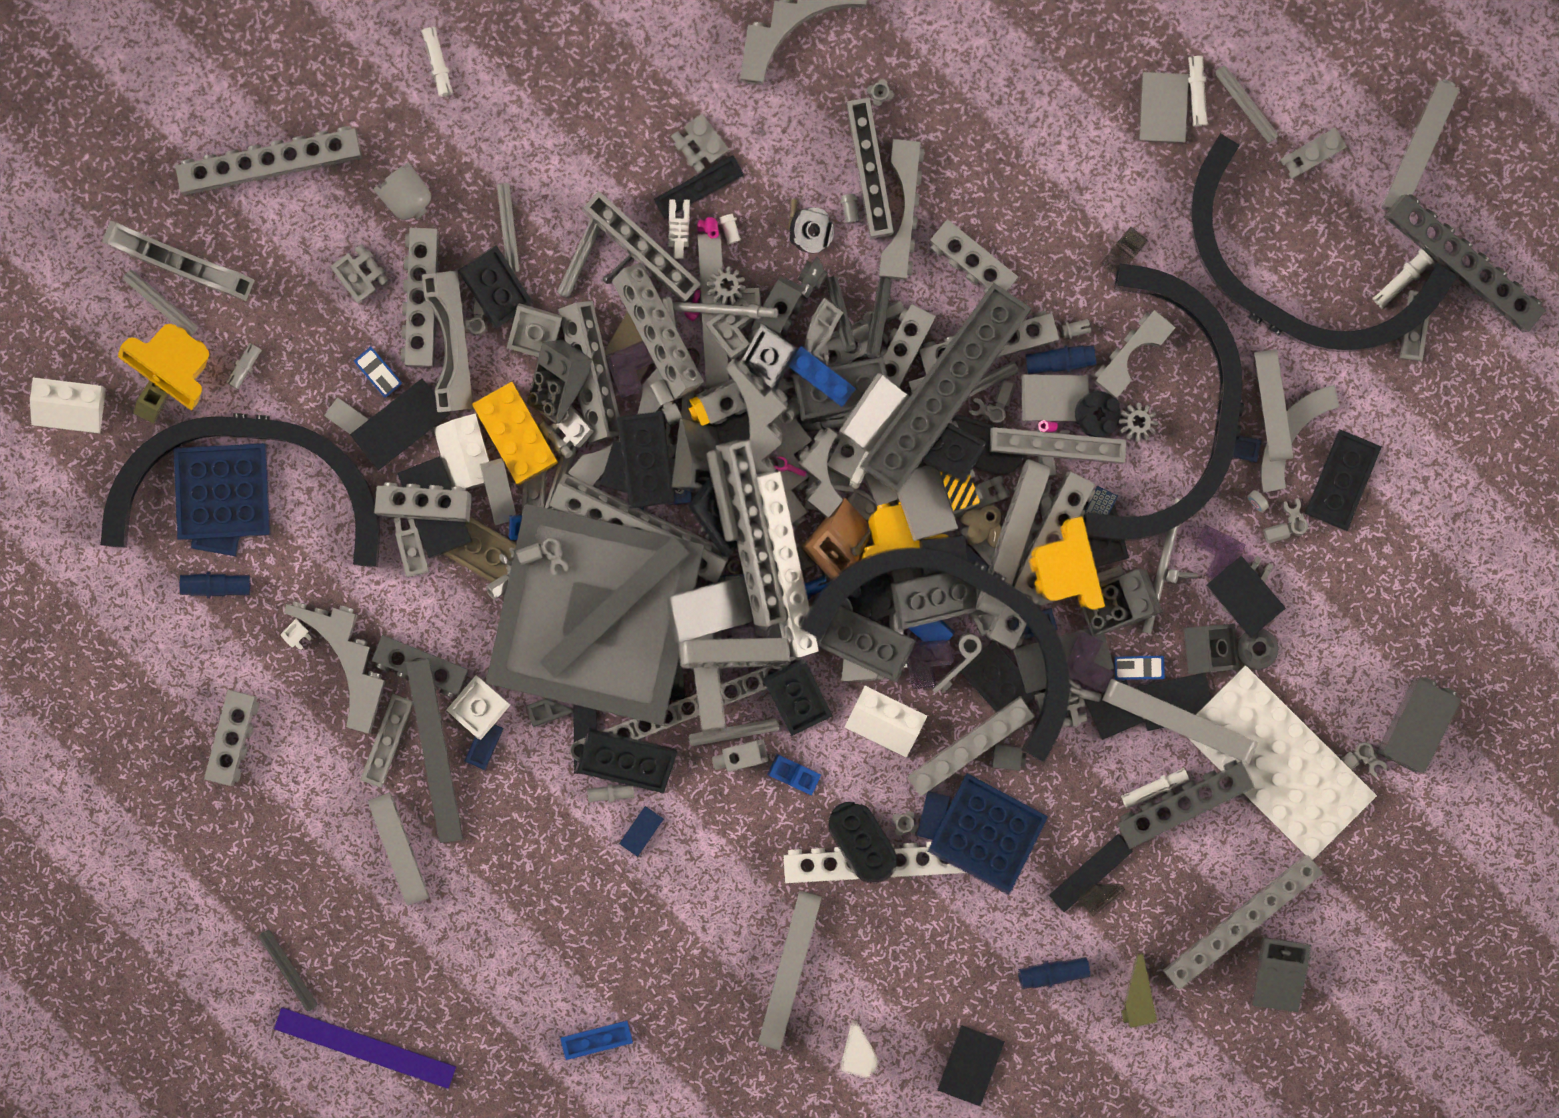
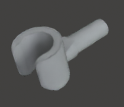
[1165,569,1198,584]

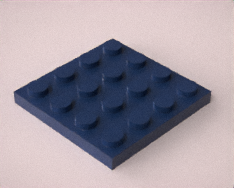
[173,443,271,540]
[927,773,1048,896]

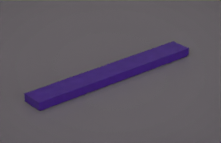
[274,1007,456,1089]

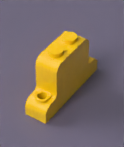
[118,324,209,411]
[859,502,949,560]
[1029,517,1105,609]

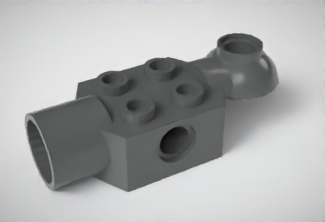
[747,257,828,344]

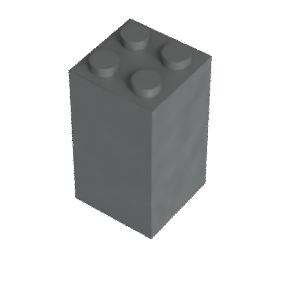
[1376,677,1462,774]

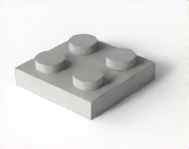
[507,303,563,357]

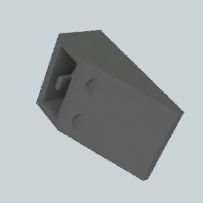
[527,340,592,424]
[672,419,720,493]
[1082,569,1163,637]
[1252,937,1311,1012]

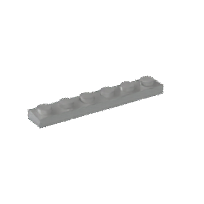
[990,427,1126,464]

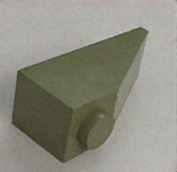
[133,380,170,424]
[1121,953,1157,1028]

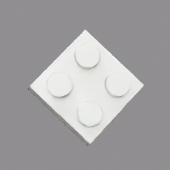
[447,675,510,740]

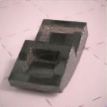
[1100,226,1148,277]

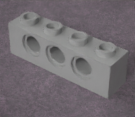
[929,219,1018,294]
[374,482,472,522]
[204,690,260,786]

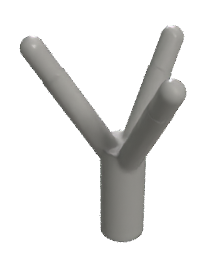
[1069,679,1101,702]

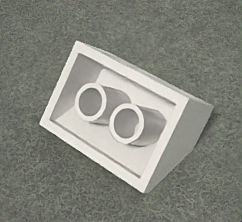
[30,378,106,433]
[433,413,490,490]
[845,686,927,757]
[841,1020,878,1078]

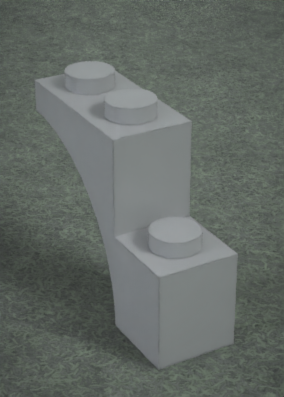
[798,428,843,518]

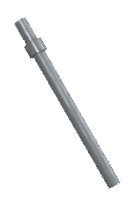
[672,302,778,319]
[1142,498,1181,634]

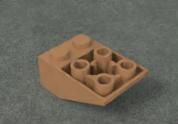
[801,498,871,579]

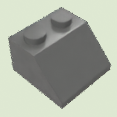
[1184,623,1240,674]

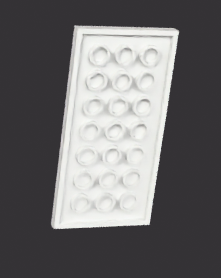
[1187,665,1377,860]

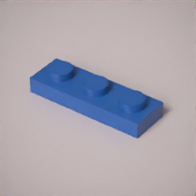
[789,346,856,407]
[560,1020,633,1060]

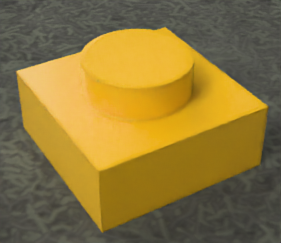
[688,396,710,426]

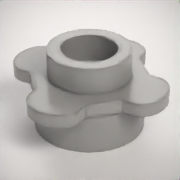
[867,79,894,106]
[892,811,917,836]

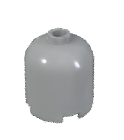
[373,162,431,220]

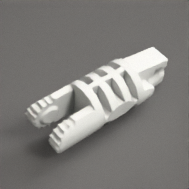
[668,199,690,259]

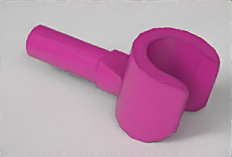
[684,290,701,322]
[774,456,806,477]

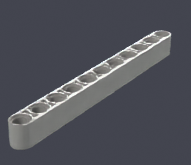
[570,657,802,761]

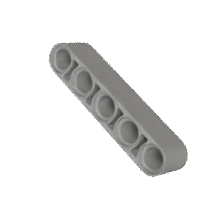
[1254,349,1293,462]
[679,638,791,668]
[368,792,430,906]

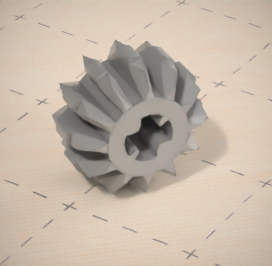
[707,266,746,305]
[1119,403,1158,442]

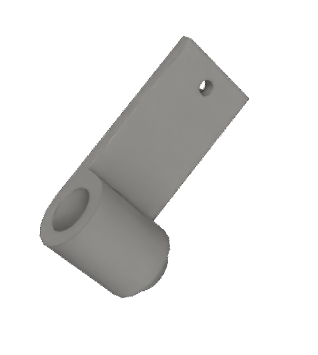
[932,633,982,694]

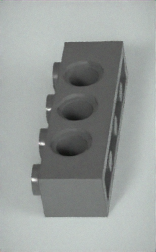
[372,635,469,698]

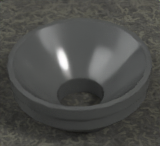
[1237,629,1279,670]

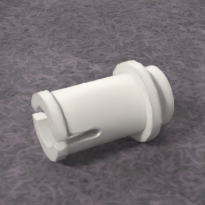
[719,214,741,244]

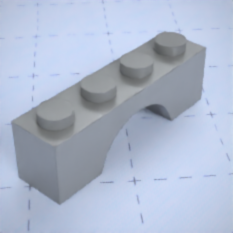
[1094,310,1176,399]

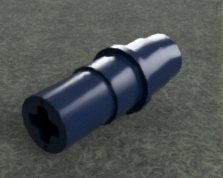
[1025,345,1096,374]
[179,571,250,599]
[1018,957,1090,989]

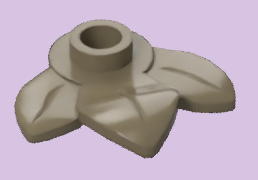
[960,505,1002,548]

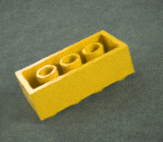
[472,382,559,486]

